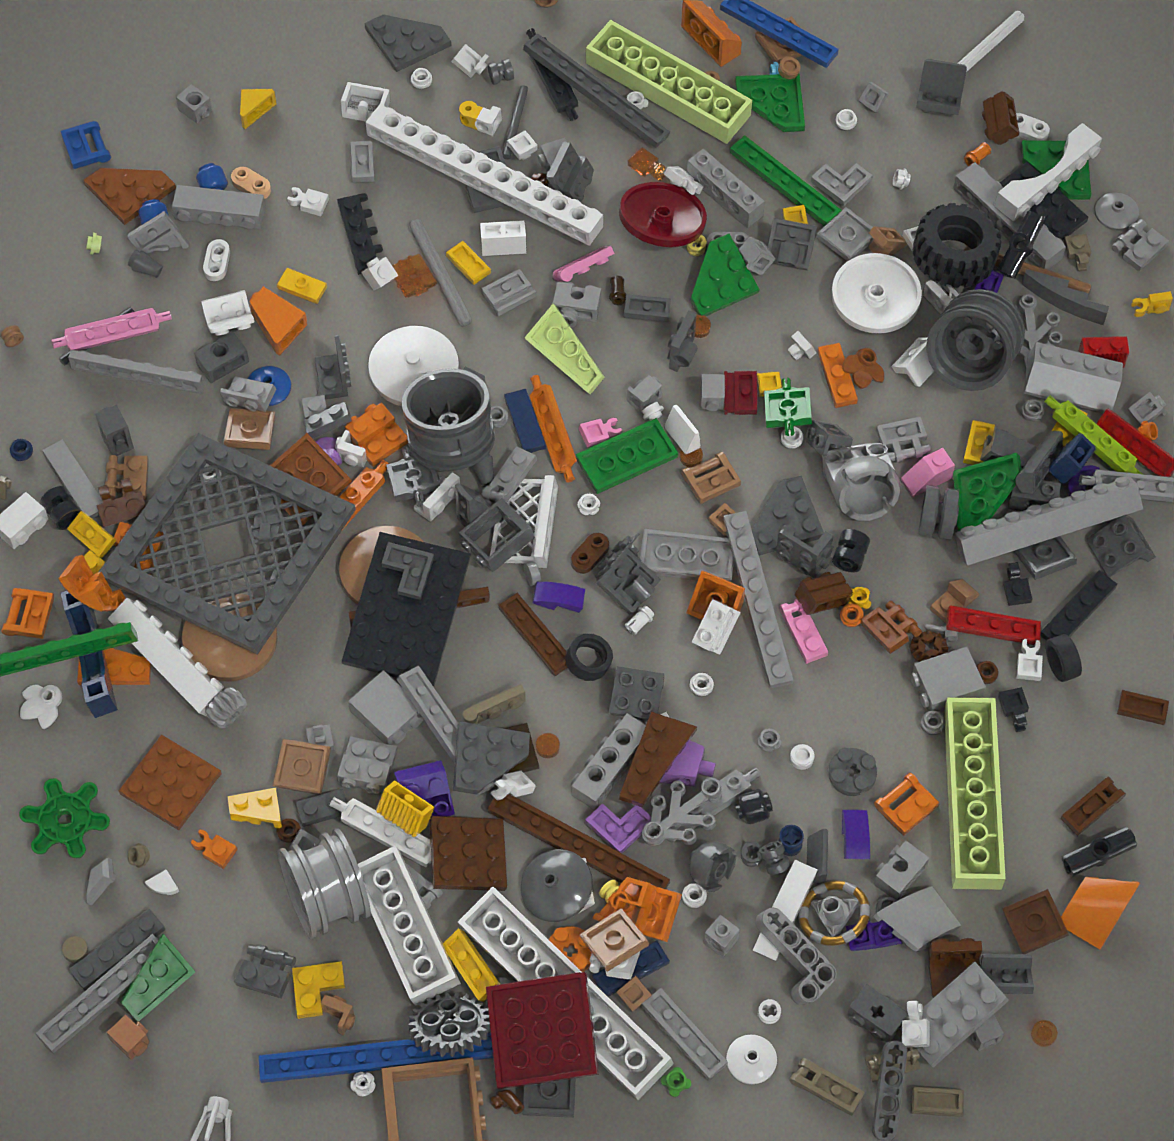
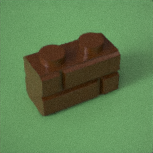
[982,91,1020,145]
[795,572,853,615]

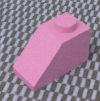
[901,448,955,497]

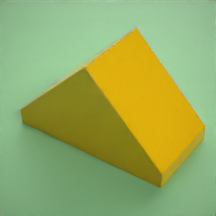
[240,89,276,129]

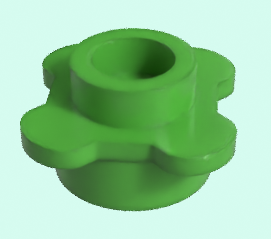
[661,1067,691,1097]

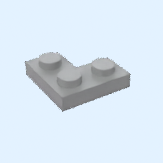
[811,163,873,206]

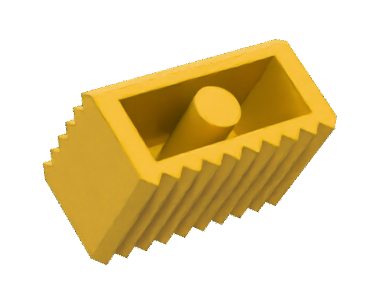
[376,780,435,837]

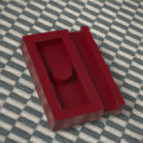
[724,371,757,415]

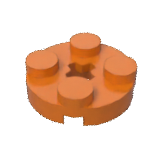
[548,926,592,972]

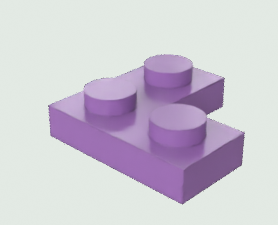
[585,804,651,853]

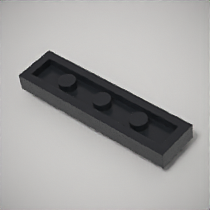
[1040,570,1117,641]

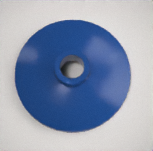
[248,366,291,406]

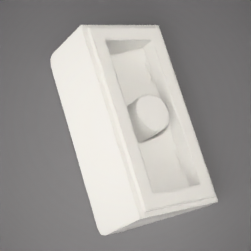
[665,405,701,454]

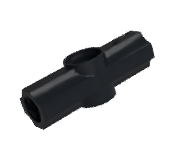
[997,211,1046,279]
[1062,827,1137,877]

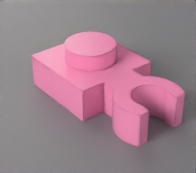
[578,418,622,447]

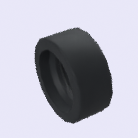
[565,634,613,681]
[1045,634,1082,682]

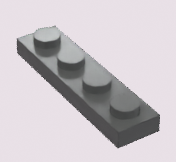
[69,909,165,991]

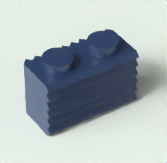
[1049,433,1096,484]

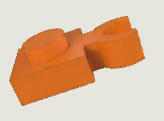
[191,829,237,869]

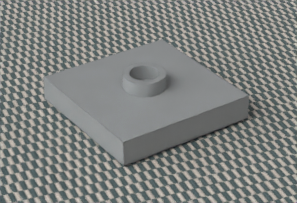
[816,207,874,261]

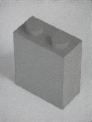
[910,647,986,712]
[348,670,423,745]

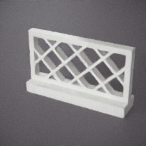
[490,475,558,568]

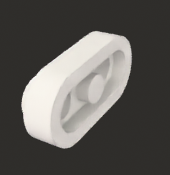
[1016,113,1050,141]
[203,239,230,281]

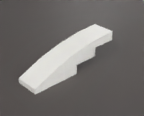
[753,860,818,961]

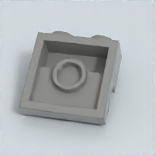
[337,737,397,794]

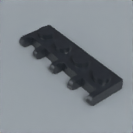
[337,193,383,275]

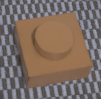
[708,503,736,536]
[617,976,652,1012]

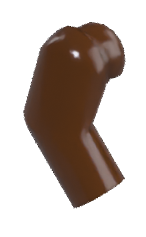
[490,1090,524,1114]

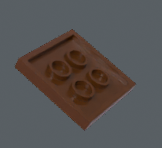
[430,816,507,891]

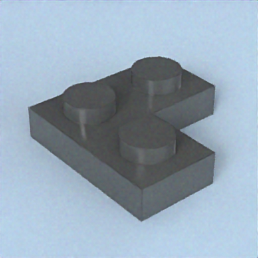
[382,542,434,600]

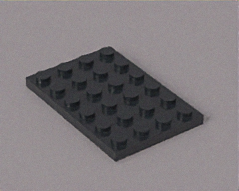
[342,532,471,686]

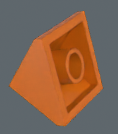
[686,570,745,620]

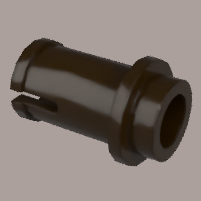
[609,276,626,305]

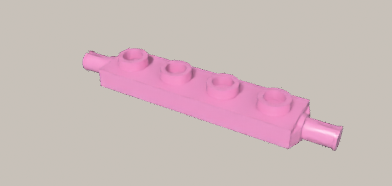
[51,308,172,351]

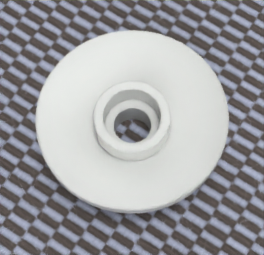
[726,1035,777,1084]

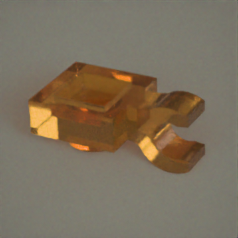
[628,147,666,181]

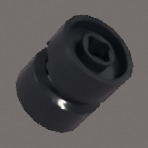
[40,486,82,530]
[832,529,870,573]

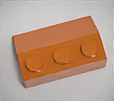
[681,0,742,67]

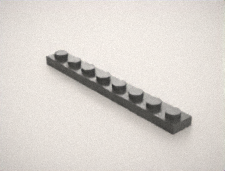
[523,33,670,148]

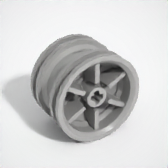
[278,828,371,939]

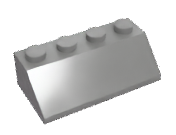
[1024,342,1123,413]

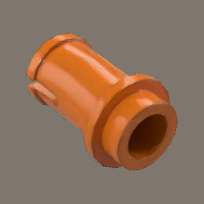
[964,142,992,166]

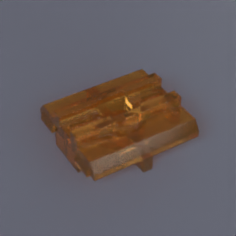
[392,254,437,298]

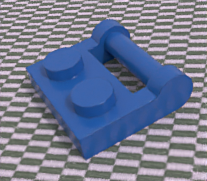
[60,121,111,169]

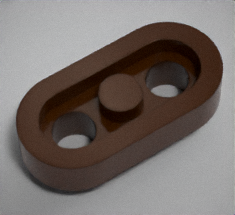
[571,533,609,574]

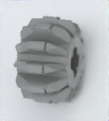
[206,688,247,728]

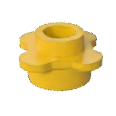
[848,587,871,609]

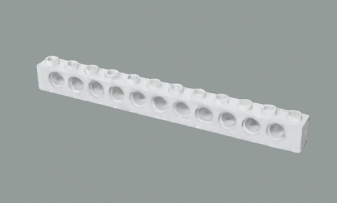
[366,104,603,246]

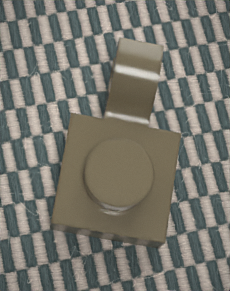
[1064,234,1091,271]

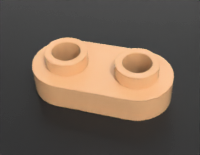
[231,167,271,199]

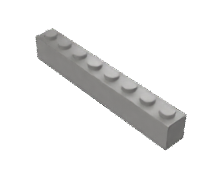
[955,477,1143,566]

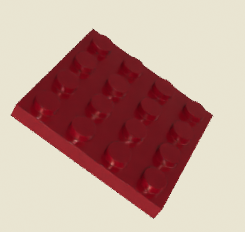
[486,972,599,1089]

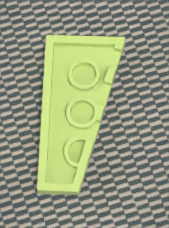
[525,304,605,394]

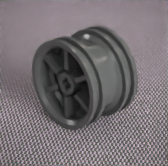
[926,289,1025,391]

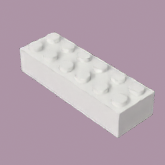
[358,846,461,1006]

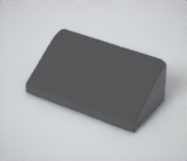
[807,829,828,884]

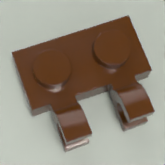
[96,477,146,527]

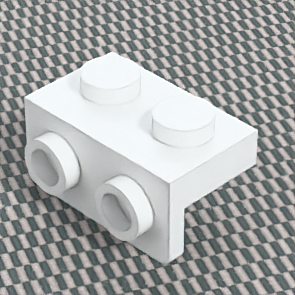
[414,472,460,522]

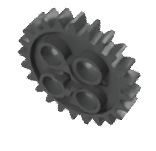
[408,992,491,1057]

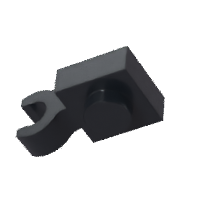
[1003,562,1032,606]
[998,687,1029,732]

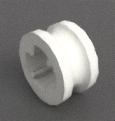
[758,999,781,1024]

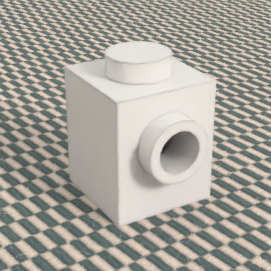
[361,257,398,291]

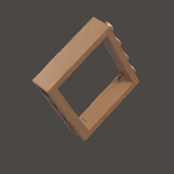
[381,1057,488,1141]

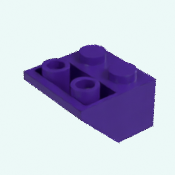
[394,760,455,821]

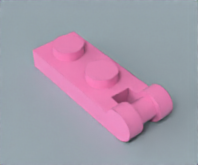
[553,246,614,282]
[779,599,828,664]

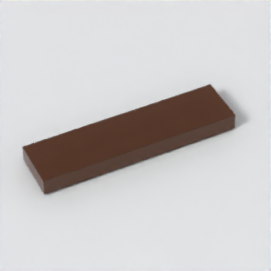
[499,592,568,676]

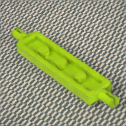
[1044,395,1144,475]

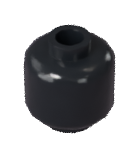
[735,789,773,824]

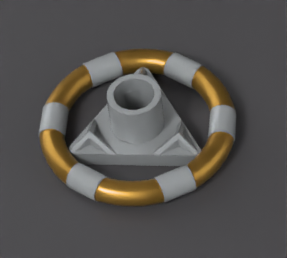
[799,881,870,946]

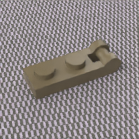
[463,684,526,724]
[789,1058,865,1116]

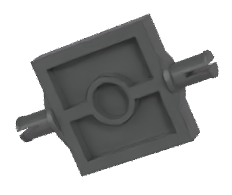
[386,447,440,507]

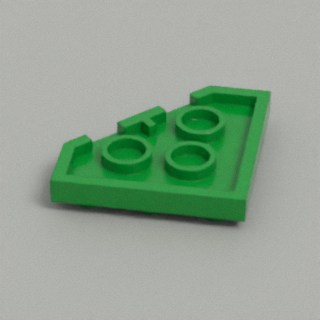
[735,74,805,132]
[1021,140,1091,200]
[690,233,760,319]
[953,453,1022,532]

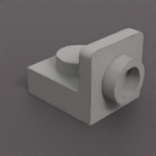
[1128,392,1167,424]

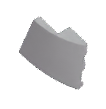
[873,886,961,952]

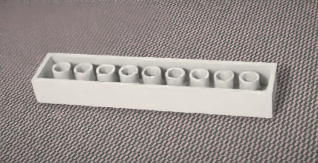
[458,887,674,1100]

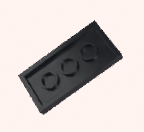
[999,162,1088,241]

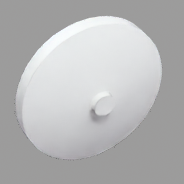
[832,253,922,333]
[368,326,459,406]

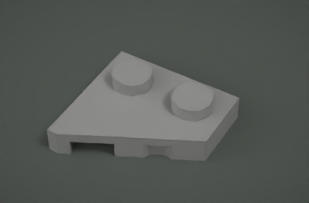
[128,211,189,253]

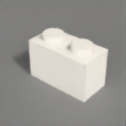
[0,492,48,549]

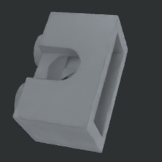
[553,282,601,322]
[874,841,929,901]

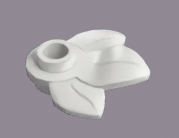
[20,685,62,729]

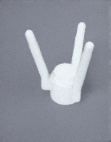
[190,1096,232,1141]

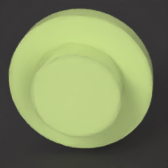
[86,232,102,255]

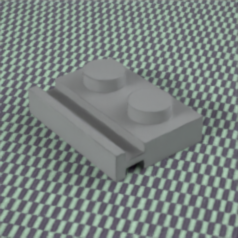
[481,269,536,316]

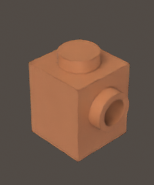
[107,1014,149,1060]

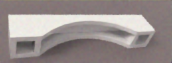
[994,123,1102,222]

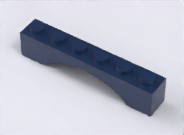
[60,591,118,718]

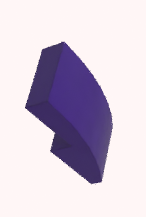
[532,582,585,613]
[842,810,870,859]
[846,920,902,951]

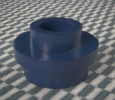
[10,439,33,461]

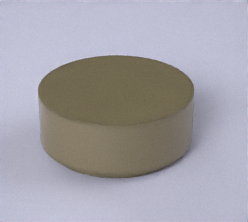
[62,936,88,963]

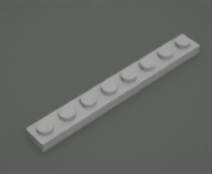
[723,511,793,688]

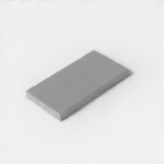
[640,529,734,582]

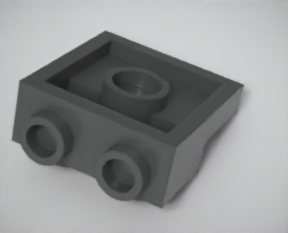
[546,142,594,202]

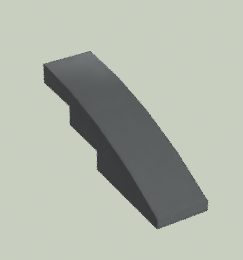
[1022,269,1109,325]

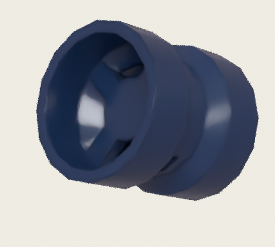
[778,825,804,856]

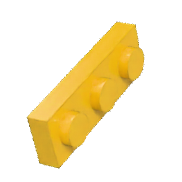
[443,928,500,1002]

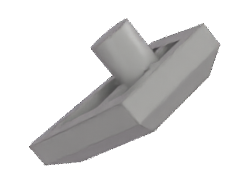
[86,858,116,906]

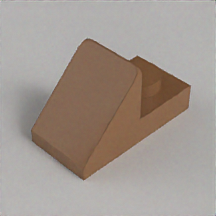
[869,226,907,256]
[930,579,979,624]

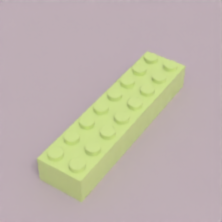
[586,20,752,144]
[944,697,1006,890]

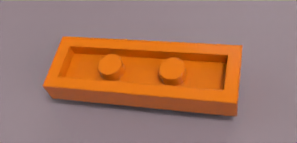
[817,343,858,408]

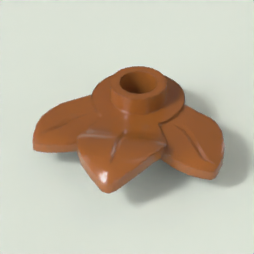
[842,348,884,389]

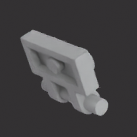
[1112,219,1169,272]
[876,417,931,463]

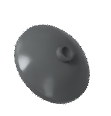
[521,849,593,922]

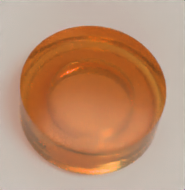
[695,315,711,338]
[680,448,703,468]
[536,733,560,758]
[1031,1020,1058,1047]

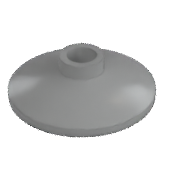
[1095,192,1139,230]

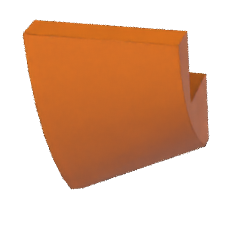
[58,555,126,612]
[1061,876,1140,950]
[593,877,682,942]

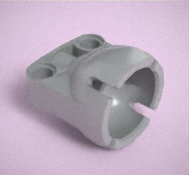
[822,443,901,521]

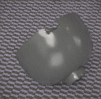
[689,842,736,892]

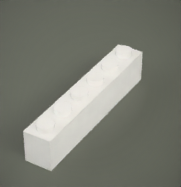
[108,598,224,717]

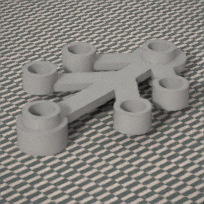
[1018,294,1063,367]
[642,778,722,845]

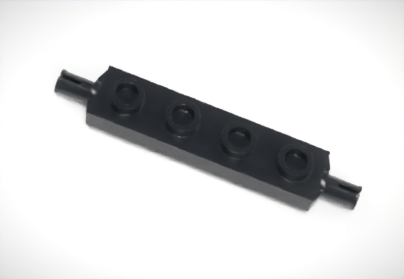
[526,28,578,121]

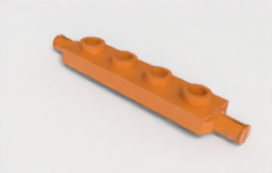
[529,375,577,483]
[308,460,389,533]

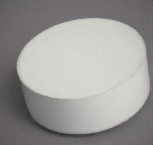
[790,744,814,770]

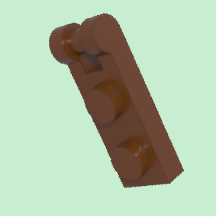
[1060,777,1126,836]

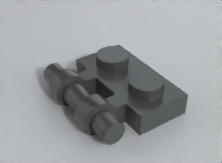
[234,945,296,999]

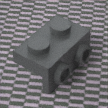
[980,954,1034,994]

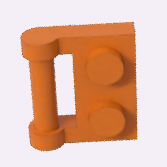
[1,588,54,639]
[874,772,940,836]

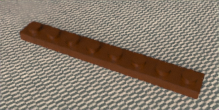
[487,794,670,889]

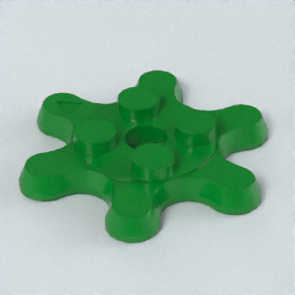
[19,778,110,859]

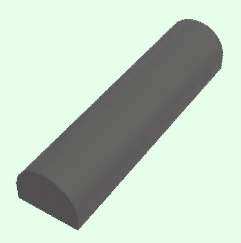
[1016,431,1063,494]

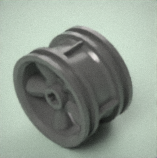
[402,369,495,471]

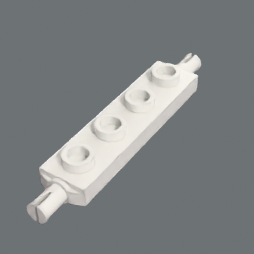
[329,797,431,867]

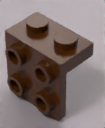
[928,938,982,998]

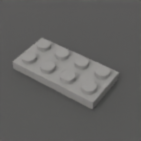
[899,962,1009,1068]

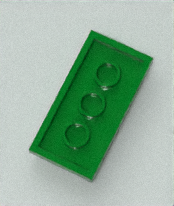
[576,418,678,494]

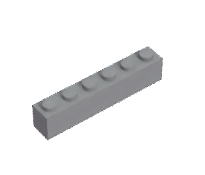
[953,162,1066,270]

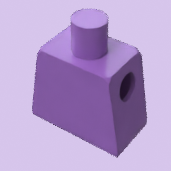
[659,740,716,786]

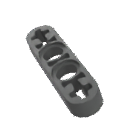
[872,1041,907,1141]

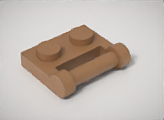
[681,452,741,504]

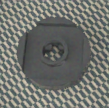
[828,748,877,796]

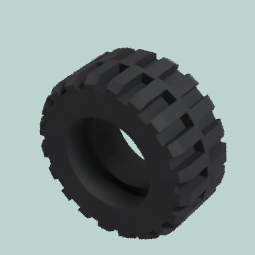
[912,203,1002,288]

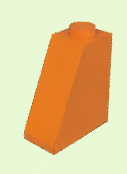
[249,286,307,356]

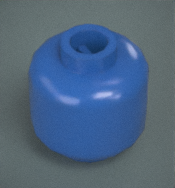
[196,163,228,190]
[139,199,169,225]

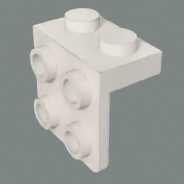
[201,290,255,336]

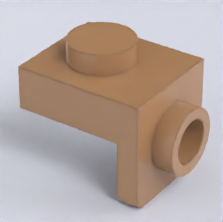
[321,995,356,1036]

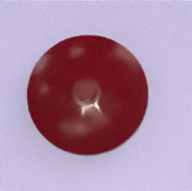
[619,182,707,247]

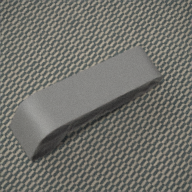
[756,907,837,1005]

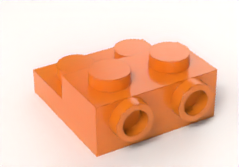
[345,402,408,467]

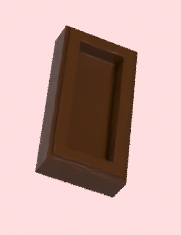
[1117,690,1169,725]

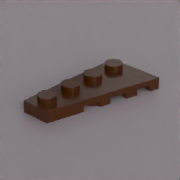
[619,712,697,807]

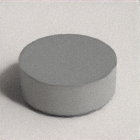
[524,562,541,586]

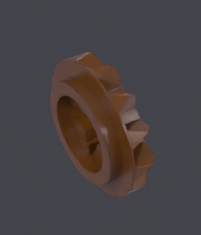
[910,629,949,662]

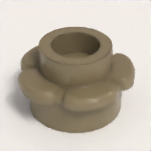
[128,843,150,868]

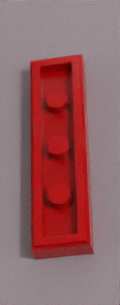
[1096,408,1174,477]
[946,605,1041,645]

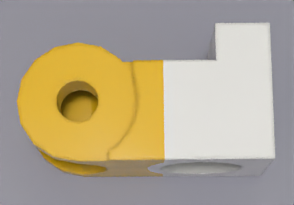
[459,101,502,136]

